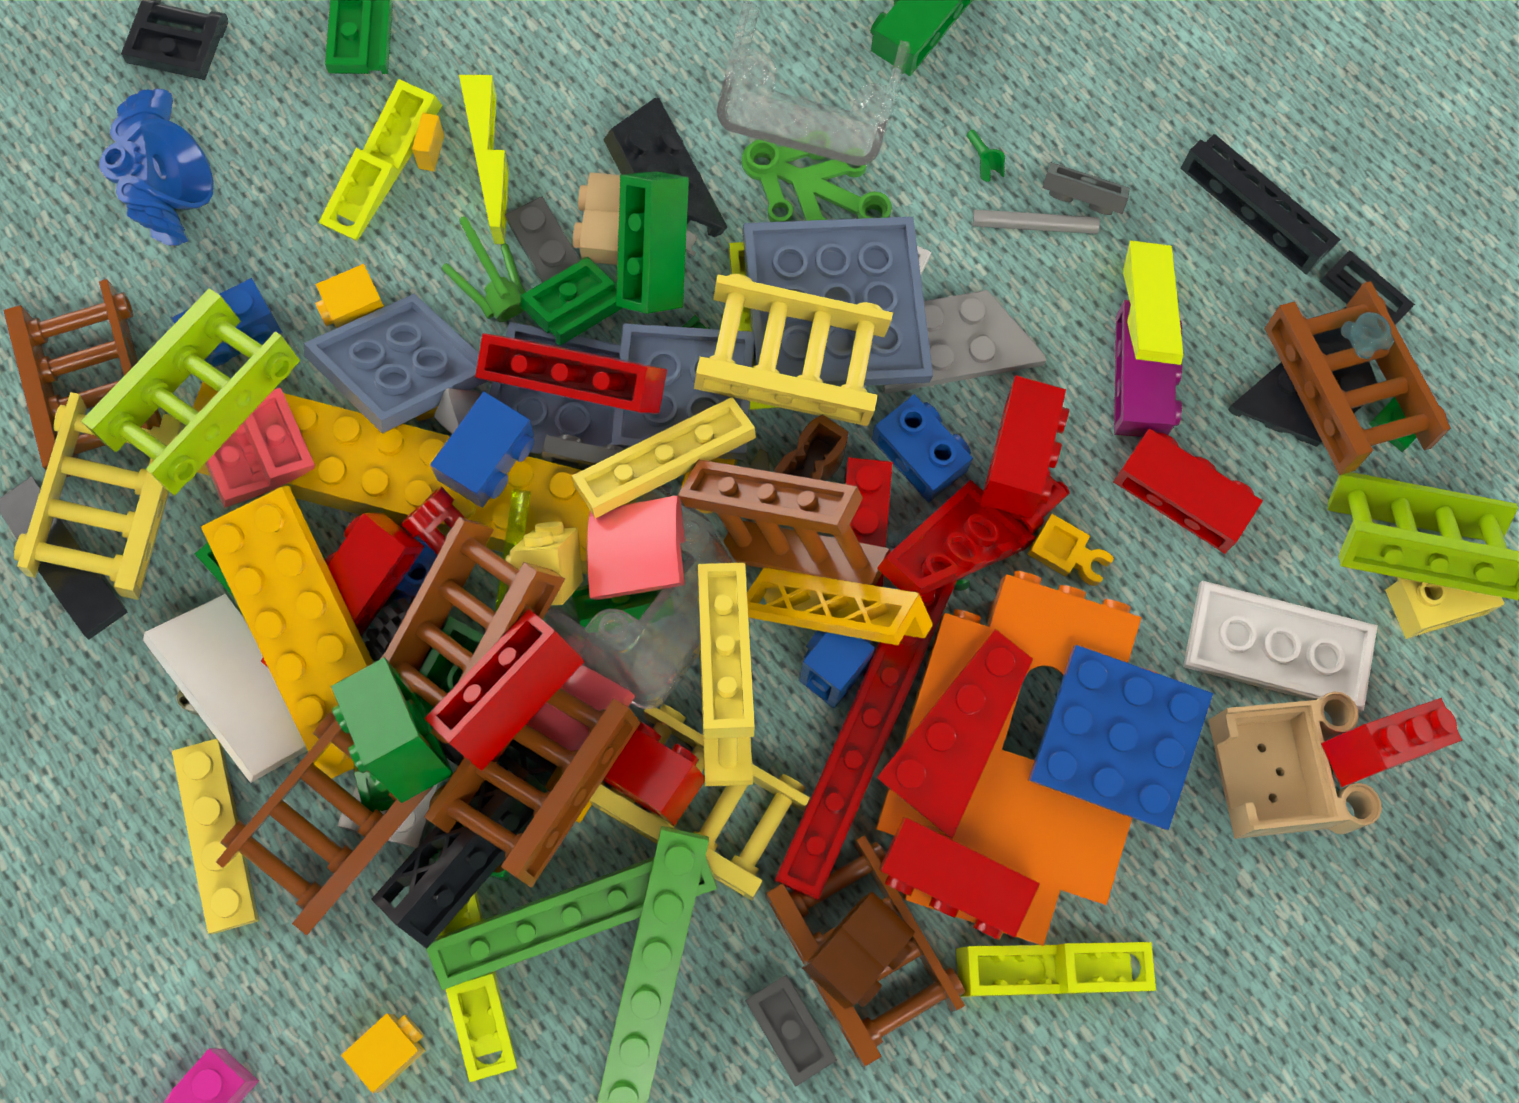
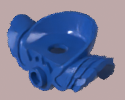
[99,88,214,246]

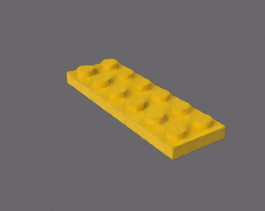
[200,486,373,778]

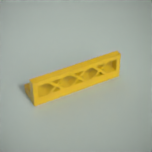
[747,568,933,645]

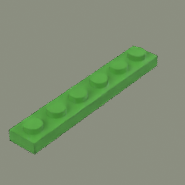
[597,826,709,1103]
[426,856,717,990]

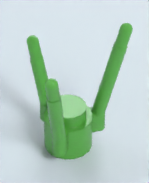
[442,216,526,322]

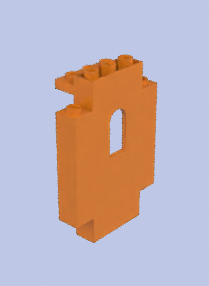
[875,571,1159,946]

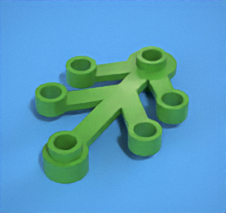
[742,133,892,222]

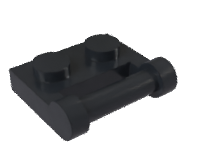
[121,0,228,80]

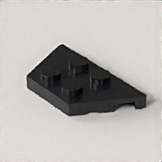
[603,98,727,237]
[1228,307,1378,447]

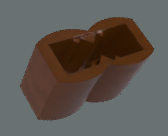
[774,415,849,481]
[802,891,915,1009]

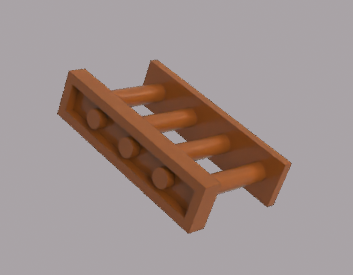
[3,279,162,478]
[1264,281,1451,475]
[678,459,891,586]
[380,517,565,744]
[424,688,641,888]
[216,711,433,935]
[765,835,965,1067]

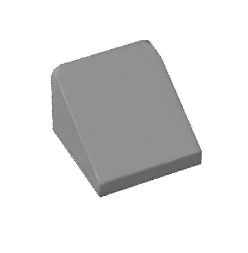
[434,388,480,434]

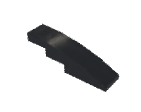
[0,476,128,640]

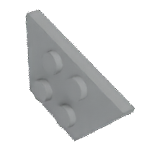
[882,290,1046,394]

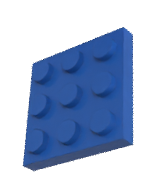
[1028,645,1213,830]

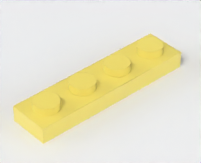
[572,397,756,519]
[172,738,259,934]

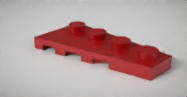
[877,480,1036,596]
[876,629,1033,839]

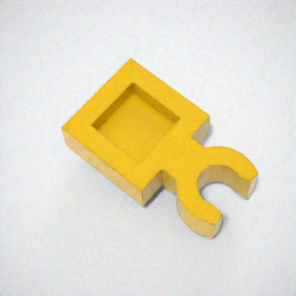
[1027,514,1114,586]

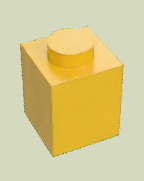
[315,264,384,328]
[341,1013,425,1093]

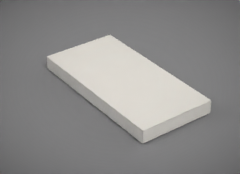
[1183,581,1378,713]
[143,594,308,783]

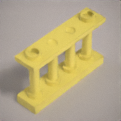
[694,274,893,426]
[14,392,185,600]
[698,563,755,786]
[590,703,810,901]

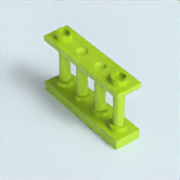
[81,288,300,496]
[1327,472,1519,601]

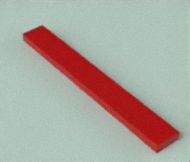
[775,580,957,901]

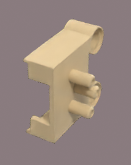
[1208,691,1382,839]

